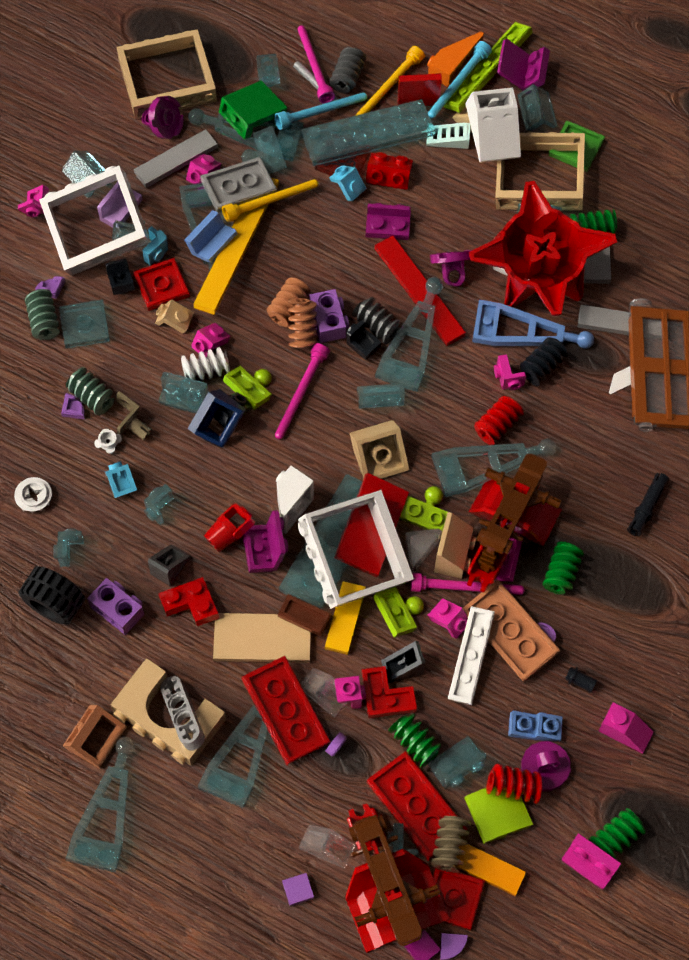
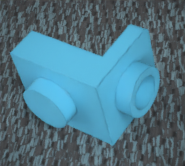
[329,166,367,201]
[142,226,168,266]

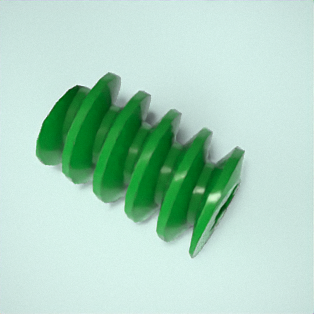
[570,209,617,234]
[542,541,584,595]
[388,714,442,769]
[588,808,646,859]

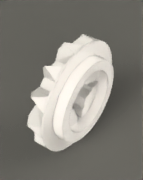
[14,477,52,514]

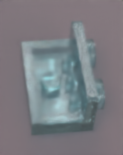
[357,383,405,409]

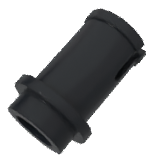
[564,667,597,693]

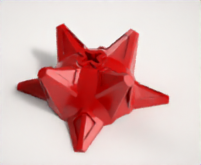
[469,181,617,316]

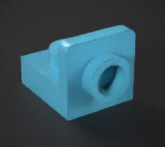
[105,461,137,498]

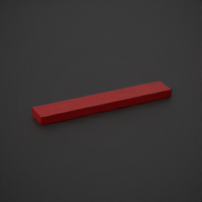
[374,235,466,346]

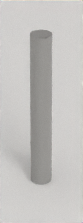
[293,61,339,101]

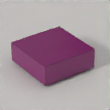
[404,929,441,960]

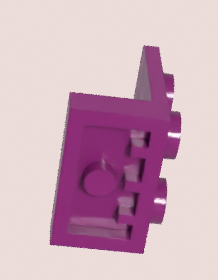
[497,39,550,94]

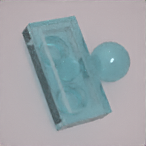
[241,126,287,174]

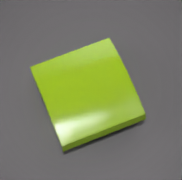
[464,788,533,844]

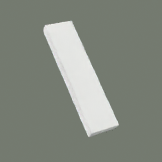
[448,606,495,706]

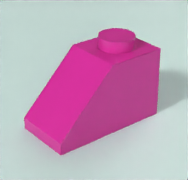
[599,702,653,754]

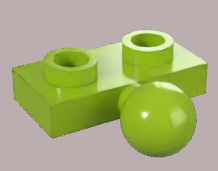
[223,366,272,410]
[399,486,448,536]
[373,587,424,638]

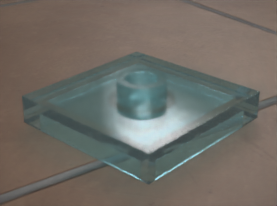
[59,299,110,348]

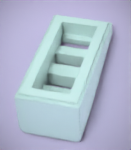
[426,123,470,149]

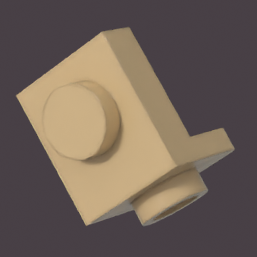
[155,300,194,333]

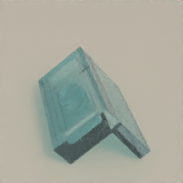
[517,84,557,132]
[62,151,111,198]

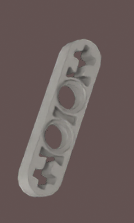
[160,676,205,751]

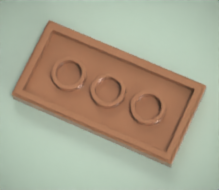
[463,579,561,683]

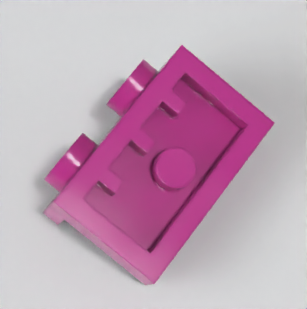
[562,833,621,889]

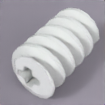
[181,347,230,382]

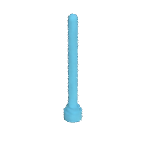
[428,41,492,119]
[274,93,368,130]

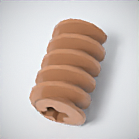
[267,277,311,328]
[288,298,317,348]

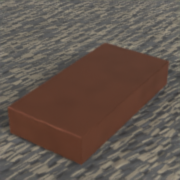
[278,594,331,637]

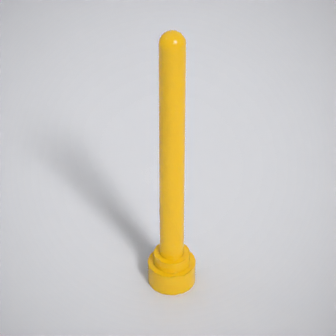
[356,46,425,121]
[222,179,319,222]

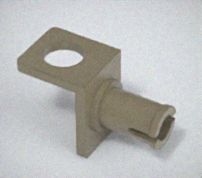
[116,391,152,441]

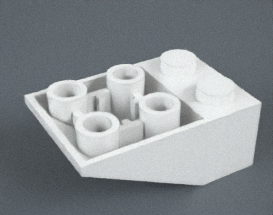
[465,87,521,163]

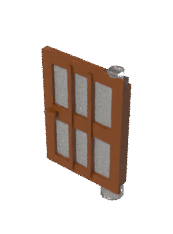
[628,298,689,432]

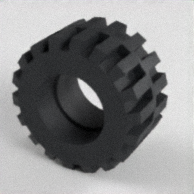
[18,566,85,625]

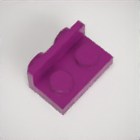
[365,203,411,240]

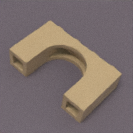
[110,658,226,766]

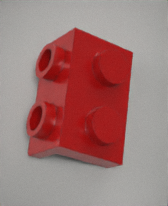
[366,152,413,190]

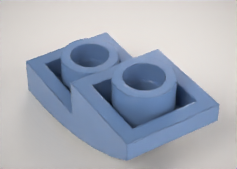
[508,710,563,741]

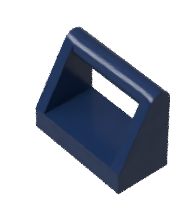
[188,389,246,448]

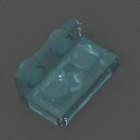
[159,372,208,414]
[428,736,487,789]

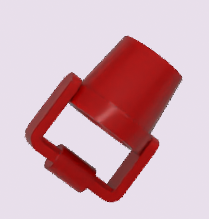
[204,504,255,553]

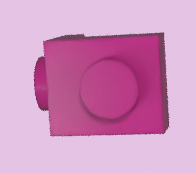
[186,154,221,189]
[18,185,49,218]
[191,323,231,357]
[494,354,526,390]
[428,598,468,639]
[335,676,366,709]

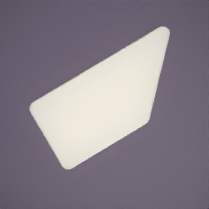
[609,366,631,394]

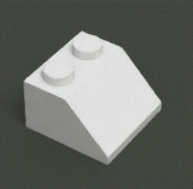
[276,466,314,534]

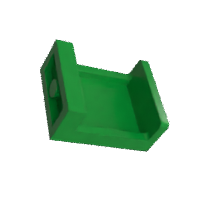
[219,80,287,140]

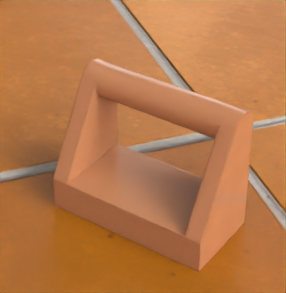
[63,705,127,768]

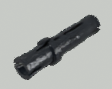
[627,473,669,537]

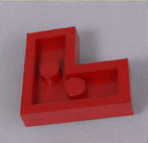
[158,577,219,627]
[361,666,417,718]

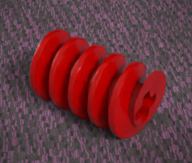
[474,396,524,446]
[486,764,542,804]

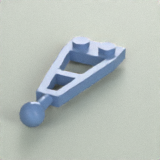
[472,300,594,349]

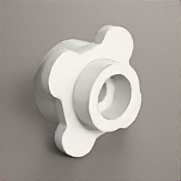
[94,429,122,454]

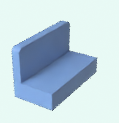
[184,210,237,263]

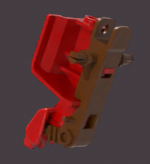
[467,454,562,593]
[345,803,449,953]

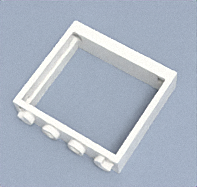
[39,166,151,276]
[298,490,414,609]

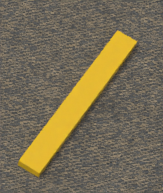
[194,178,279,315]

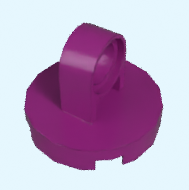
[141,96,184,139]
[430,250,472,286]
[521,741,571,791]

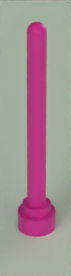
[297,25,335,104]
[275,343,330,439]
[411,573,525,595]

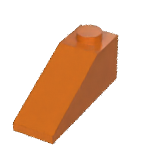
[427,32,484,87]

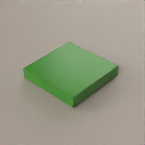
[549,121,605,172]

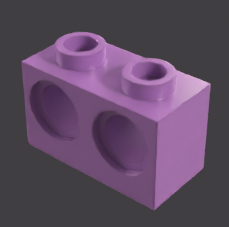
[310,289,349,343]
[87,578,144,635]

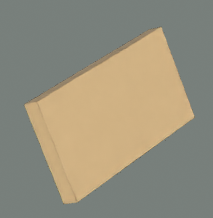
[213,613,311,663]

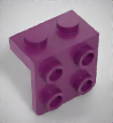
[243,510,288,573]

